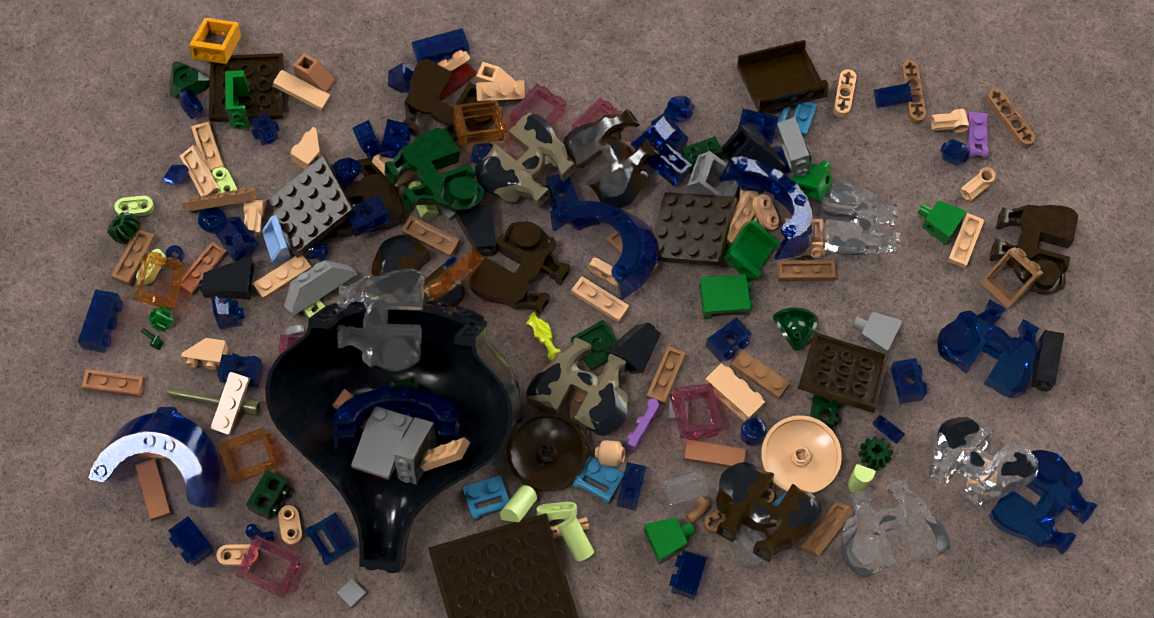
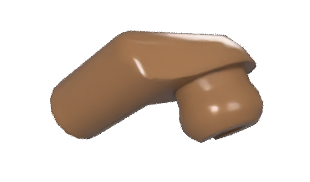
[686,495,710,524]

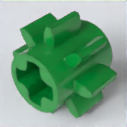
[148,306,173,331]

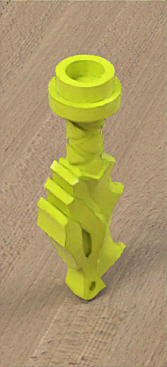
[526,312,561,361]

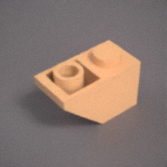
[476,62,515,83]
[290,127,321,169]
[181,338,228,370]

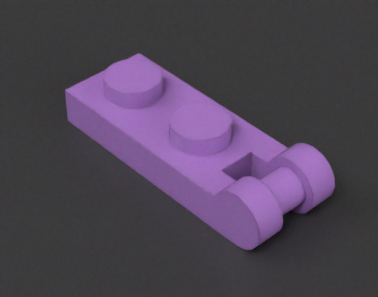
[967,112,989,159]
[625,399,659,453]

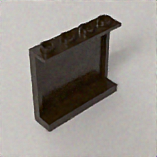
[737,40,829,114]

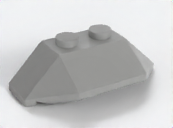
[284,260,357,316]

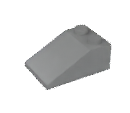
[351,406,413,480]

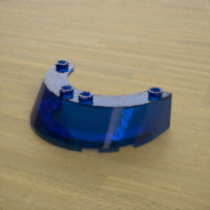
[719,157,815,260]
[550,201,658,300]
[333,385,460,449]
[88,412,221,508]

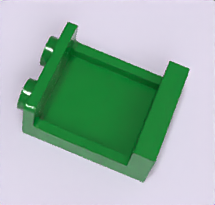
[225,70,250,129]
[722,220,780,281]
[699,274,753,319]

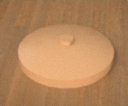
[761,416,842,494]

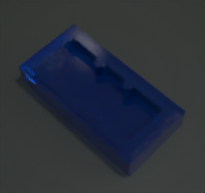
[874,83,913,108]

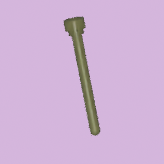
[167,389,261,416]

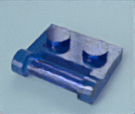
[304,512,357,565]

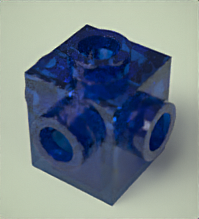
[664,95,695,123]
[251,112,280,146]

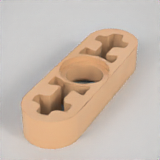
[833,69,856,117]
[587,258,639,294]

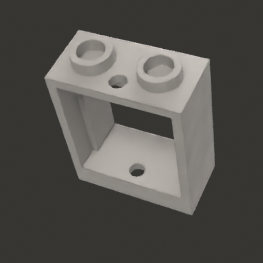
[777,117,811,177]
[687,151,742,196]
[394,417,437,485]

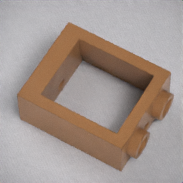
[980,247,1043,308]

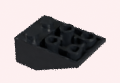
[721,124,785,190]

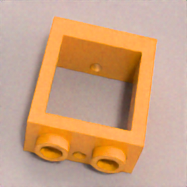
[189,18,241,64]

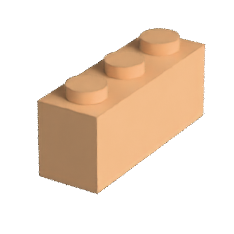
[704,363,765,424]

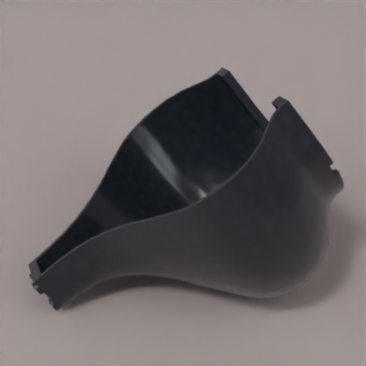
[265,297,521,573]

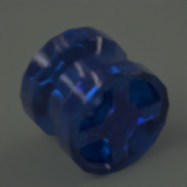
[308,242,329,262]

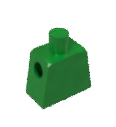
[788,160,833,202]
[917,201,966,245]
[643,518,695,565]

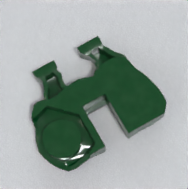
[384,128,484,212]

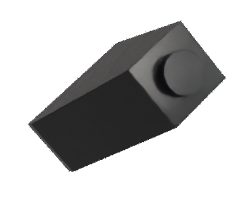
[455,205,496,256]
[199,257,255,300]
[604,323,661,374]
[1031,330,1064,391]

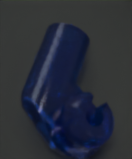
[245,523,275,544]

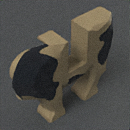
[475,113,576,208]
[526,338,629,436]

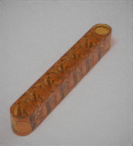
[424,248,483,302]

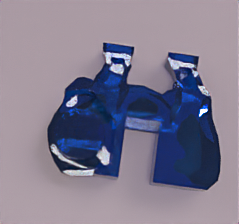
[937,299,1040,398]
[988,450,1097,555]

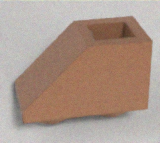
[293,53,336,92]

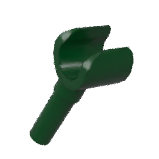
[141,328,164,350]

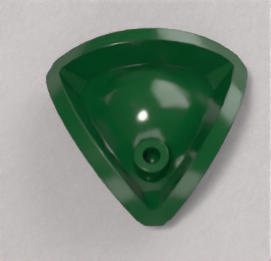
[170,61,210,99]
[773,307,818,351]

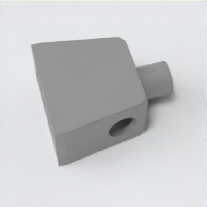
[852,312,902,354]

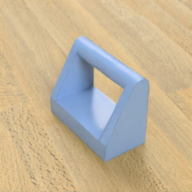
[262,216,291,266]

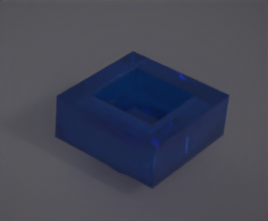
[163,165,189,183]

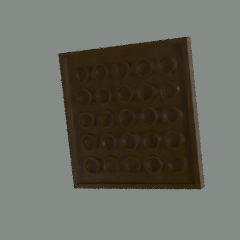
[428,513,579,618]

